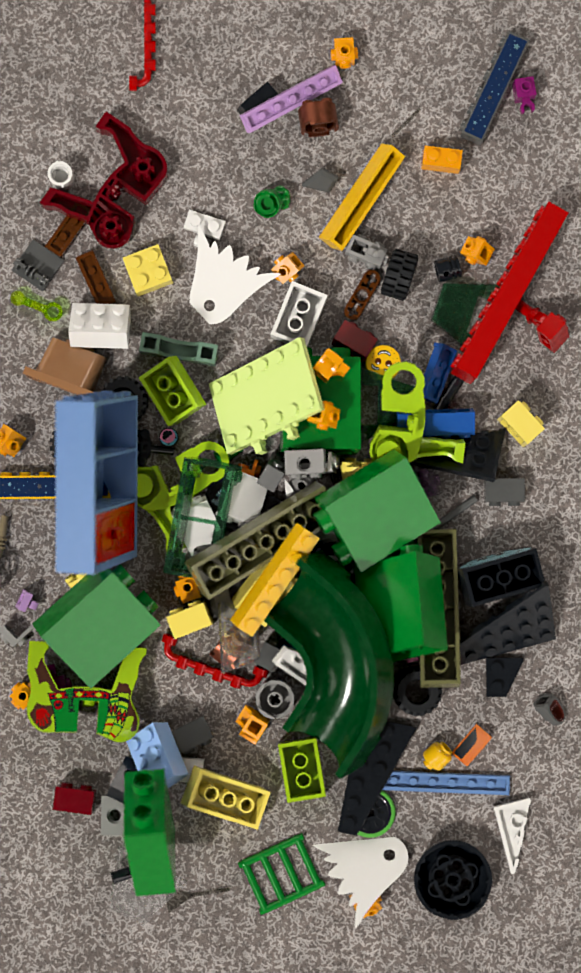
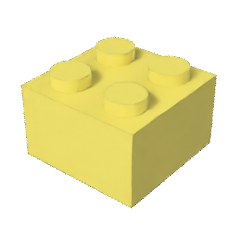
[123,244,173,297]
[497,400,545,447]

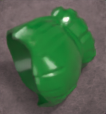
[253,185,291,218]

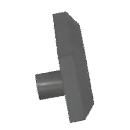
[302,167,339,193]

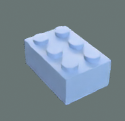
[126,722,189,788]

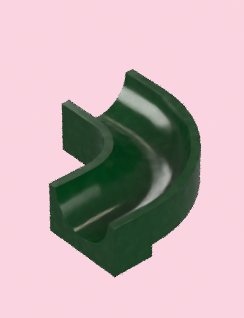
[264,550,394,779]

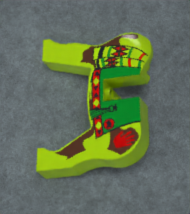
[27,641,147,742]

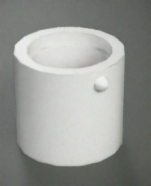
[48,161,75,190]

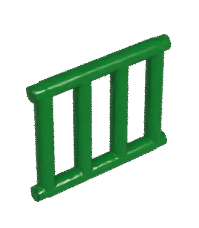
[238,833,326,915]

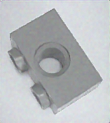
[284,449,327,479]
[101,794,124,835]

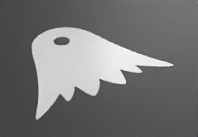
[190,226,280,324]
[313,837,408,928]

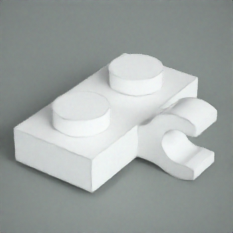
[184,210,226,247]

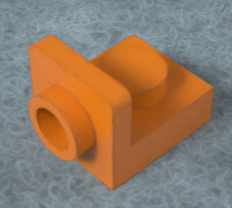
[231,459,262,477]

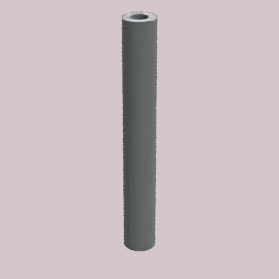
[430,495,478,530]

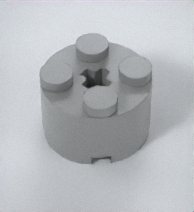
[256,679,294,719]

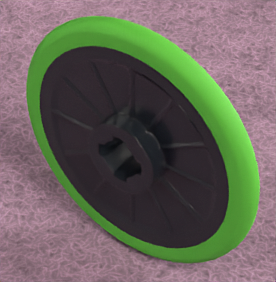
[358,790,395,838]

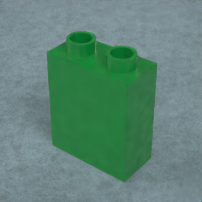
[280,347,361,455]
[313,449,441,572]
[354,545,448,662]
[32,564,161,689]
[123,769,176,896]

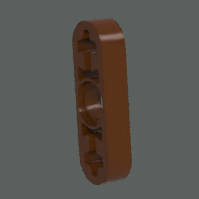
[344,270,380,321]

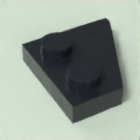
[486,658,523,697]

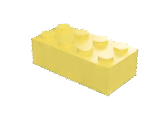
[181,765,271,830]

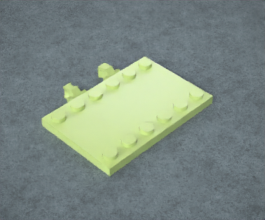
[209,337,325,455]

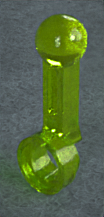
[10,291,63,322]

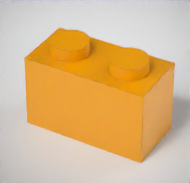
[421,145,463,174]

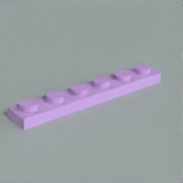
[240,65,343,133]

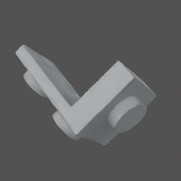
[0,625,37,647]

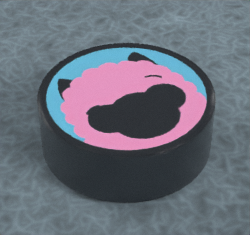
[159,428,179,447]

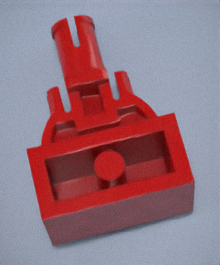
[516,299,570,353]

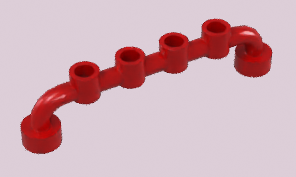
[129,0,156,91]
[161,633,269,689]

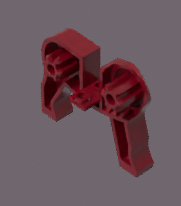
[39,111,168,249]

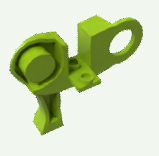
[369,361,465,464]
[137,441,230,555]

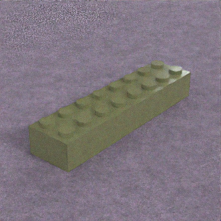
[184,481,326,600]
[417,529,461,688]

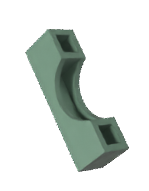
[139,332,219,367]

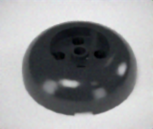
[414,840,492,920]

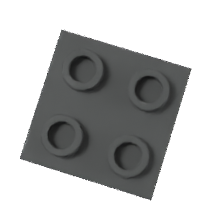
[12,240,64,292]

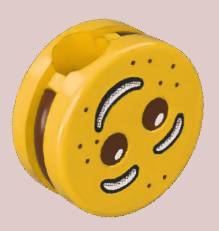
[365,345,401,382]

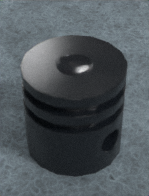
[434,255,462,283]

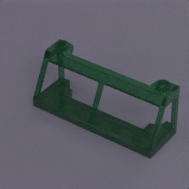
[163,457,243,578]

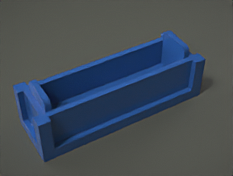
[423,342,457,404]

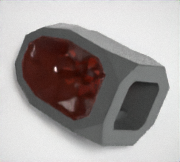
[533,694,565,726]

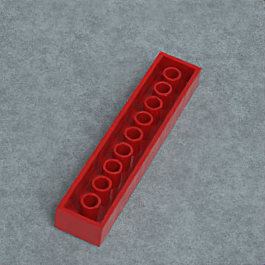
[450,201,569,384]

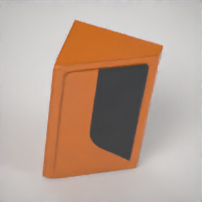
[452,724,492,766]

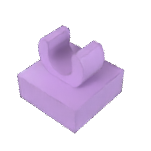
[15,589,39,612]

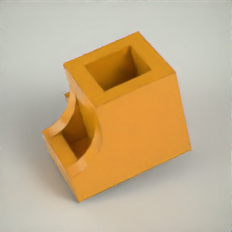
[313,348,350,383]
[235,704,270,744]

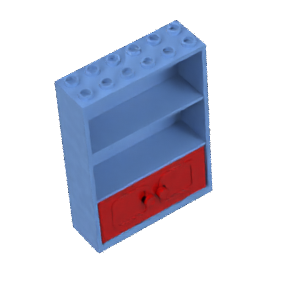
[56,391,138,575]

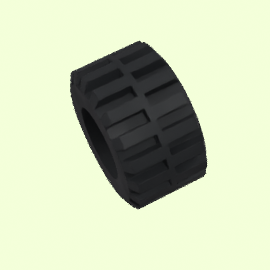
[381,248,418,301]
[100,376,149,421]
[393,666,442,716]

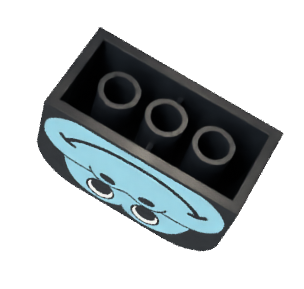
[457,546,545,607]

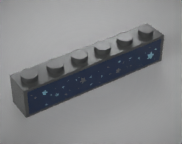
[459,31,530,146]

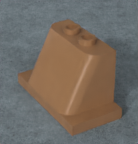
[22,338,106,395]

